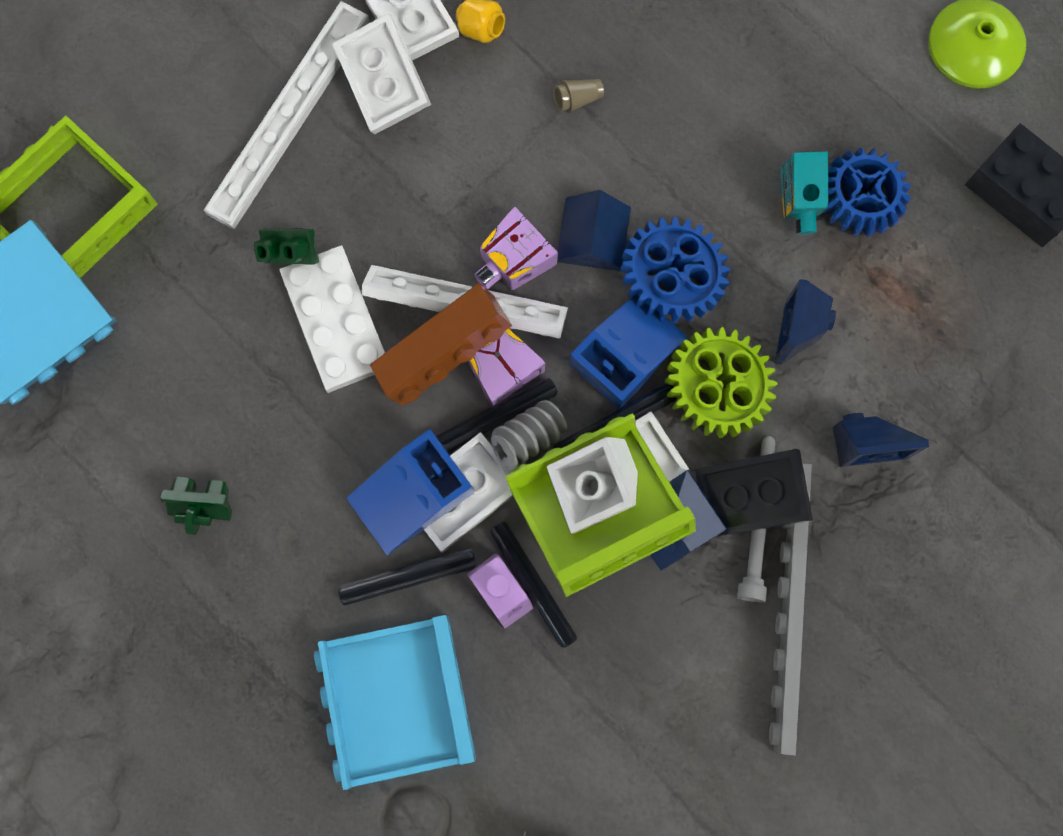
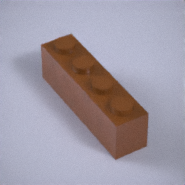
[370,283,512,406]

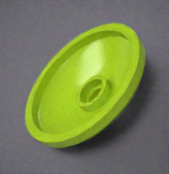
[928,0,1026,88]

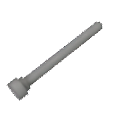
[737,436,775,603]

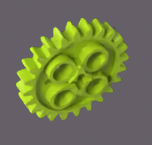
[665,327,777,438]

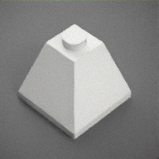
[546,437,638,534]

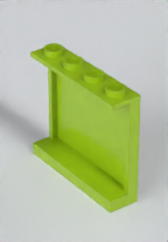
[505,413,696,597]

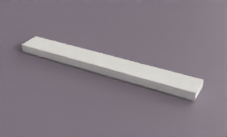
[204,1,370,229]

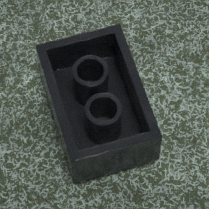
[965,123,1063,248]

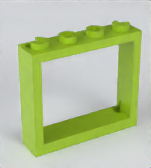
[0,115,158,278]

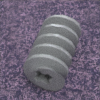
[491,400,568,470]

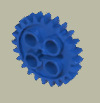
[620,217,730,323]

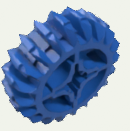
[823,147,911,238]

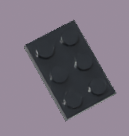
[695,449,813,538]

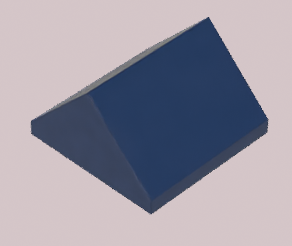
[557,190,631,271]

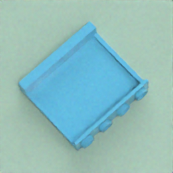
[0,220,117,405]
[314,615,476,790]

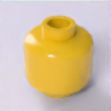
[456,0,505,43]

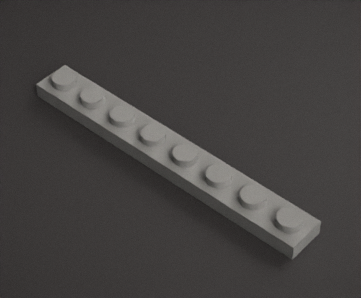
[769,464,812,756]

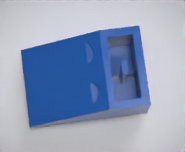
[569,295,688,410]
[347,429,474,556]

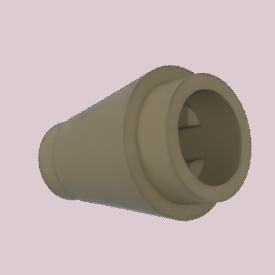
[553,78,604,113]

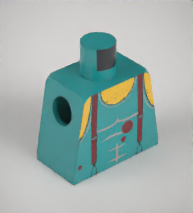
[780,152,828,235]

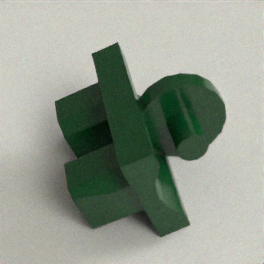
[254,228,319,265]
[160,477,232,535]

